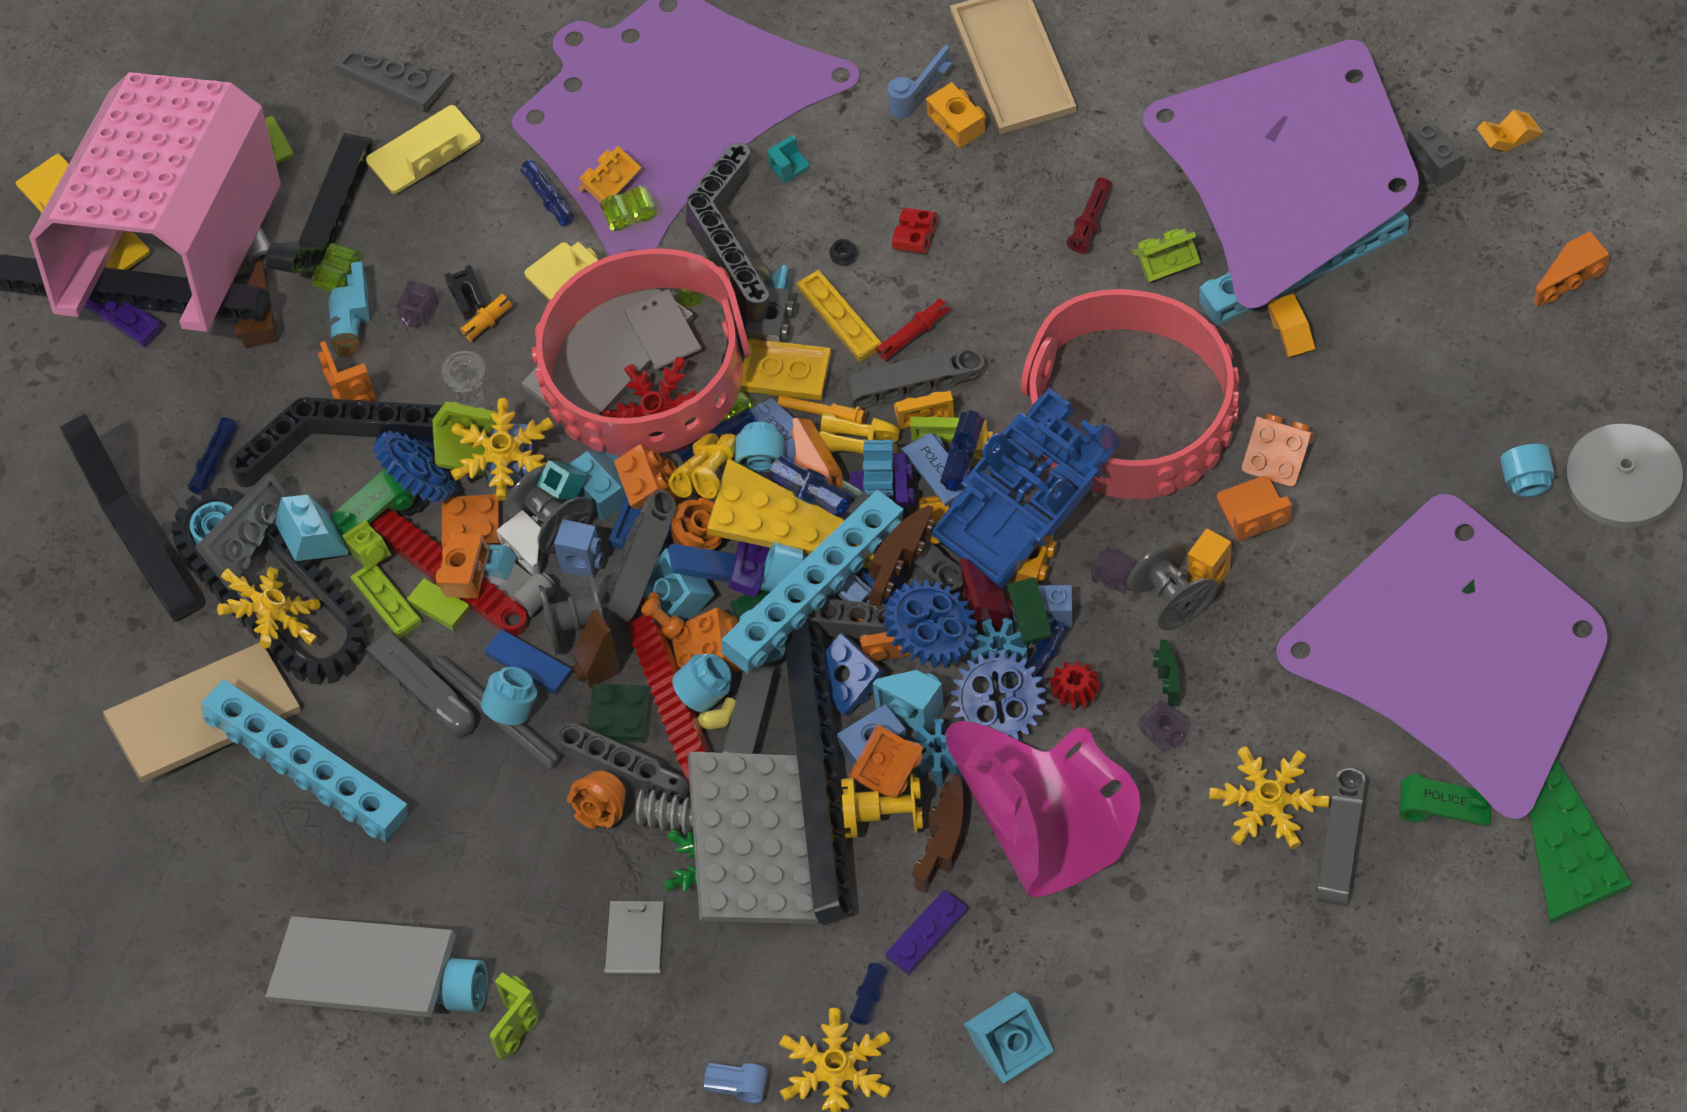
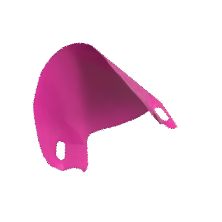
[945,721,1141,897]

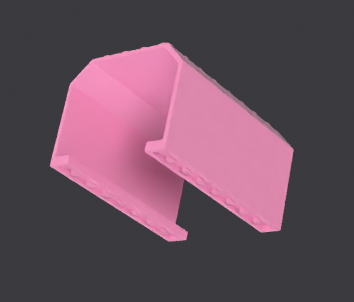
[29,72,281,332]

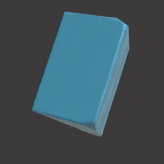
[767,265,790,289]
[484,544,516,579]

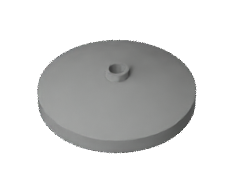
[1566,424,1683,528]

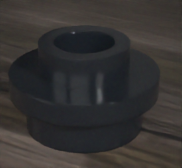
[829,239,857,266]

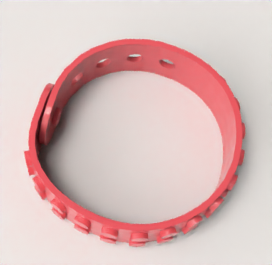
[532,248,751,456]
[1021,289,1239,499]

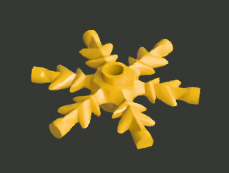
[450,398,554,501]
[217,567,320,648]
[1209,746,1329,849]
[779,1008,891,1112]

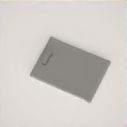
[624,289,702,370]
[604,901,664,974]

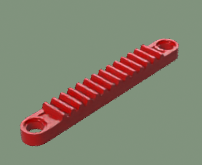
[369,508,528,636]
[626,596,710,785]

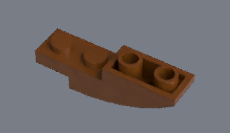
[868,505,935,608]
[912,774,965,893]

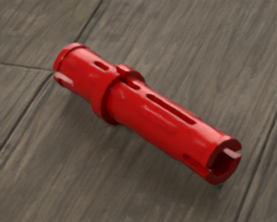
[875,298,950,361]

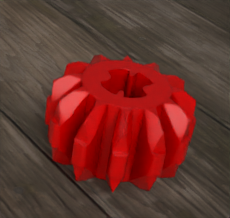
[1050,659,1100,710]

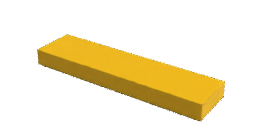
[796,270,881,362]

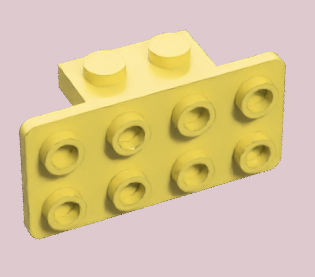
[366,105,481,194]
[524,242,598,325]

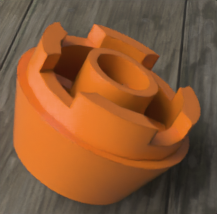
[671,498,723,550]
[567,771,626,829]

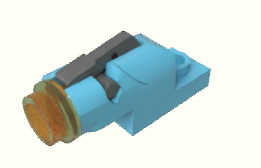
[322,262,370,356]

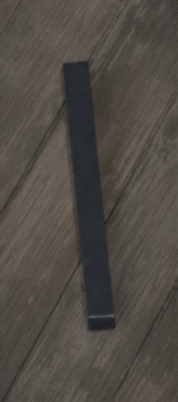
[0,255,270,323]
[785,620,854,925]

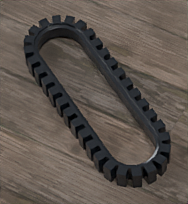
[171,488,367,685]

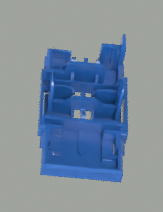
[930,388,1122,589]

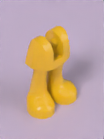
[820,412,900,455]
[668,433,736,499]

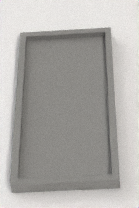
[522,288,694,416]
[265,916,456,1017]

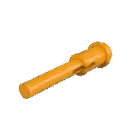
[777,395,866,424]

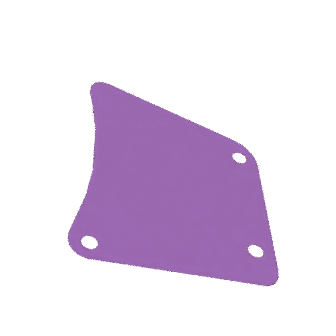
[1143,40,1419,308]
[1276,494,1608,819]

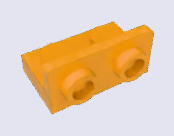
[578,146,642,207]
[894,391,954,430]

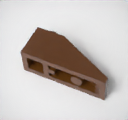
[234,261,278,349]
[572,609,620,689]

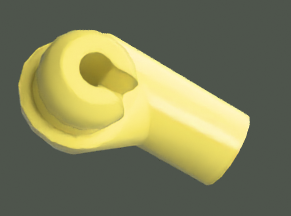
[698,697,736,730]

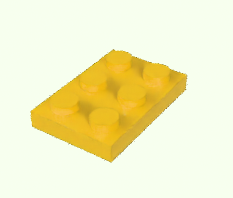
[740,339,831,401]

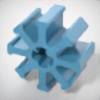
[863,440,895,498]
[970,618,1028,682]
[910,719,962,785]

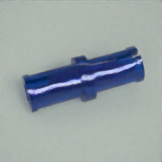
[850,963,887,1025]

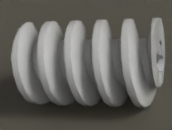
[636,788,693,835]

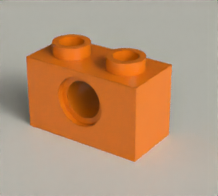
[436,533,490,598]

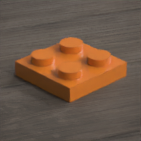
[442,494,500,547]

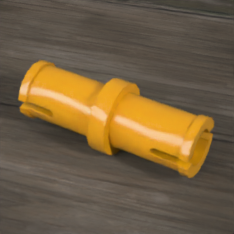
[460,293,513,342]

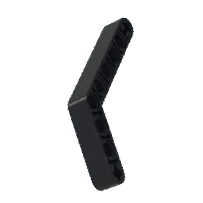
[266,133,373,273]
[685,143,769,322]
[229,397,443,487]
[60,413,199,622]

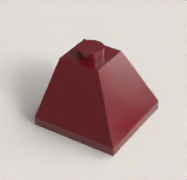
[960,558,1014,635]

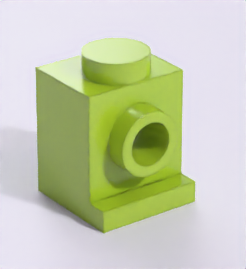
[342,520,391,570]

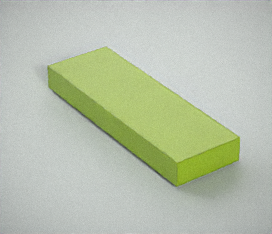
[350,565,422,640]

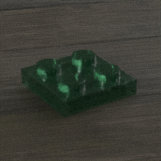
[587,683,651,743]

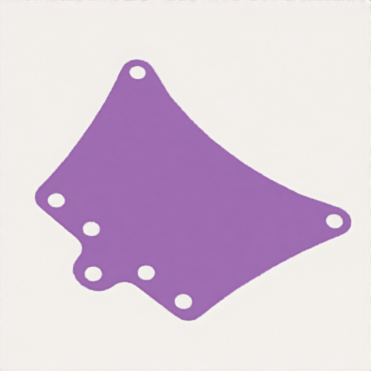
[512,0,860,256]

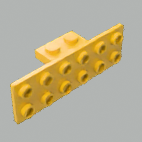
[16,154,151,270]

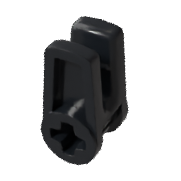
[444,265,487,320]

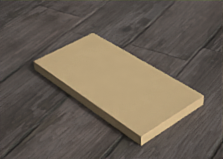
[950,0,1077,134]
[103,643,300,783]

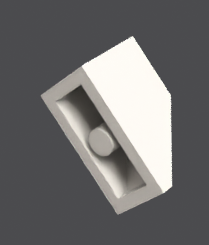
[496,510,543,576]

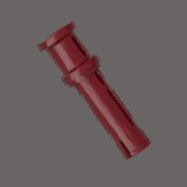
[1066,177,1113,254]

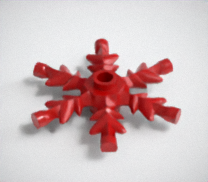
[602,356,696,452]

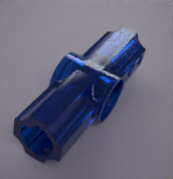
[940,410,984,492]
[769,456,852,517]

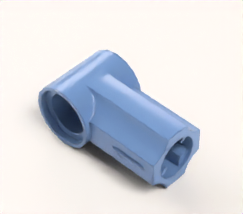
[704,1063,768,1103]

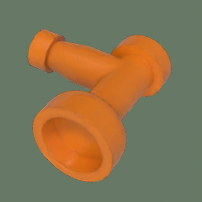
[641,592,684,639]

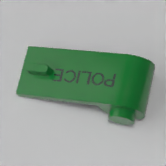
[330,469,416,542]
[1399,774,1491,827]

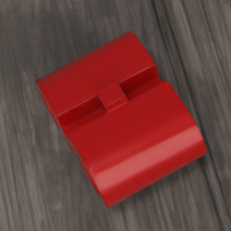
[892,207,938,254]

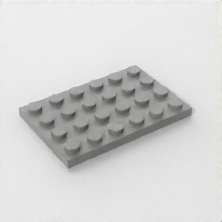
[688,752,818,924]

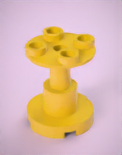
[842,774,923,838]

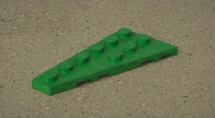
[1528,758,1631,924]

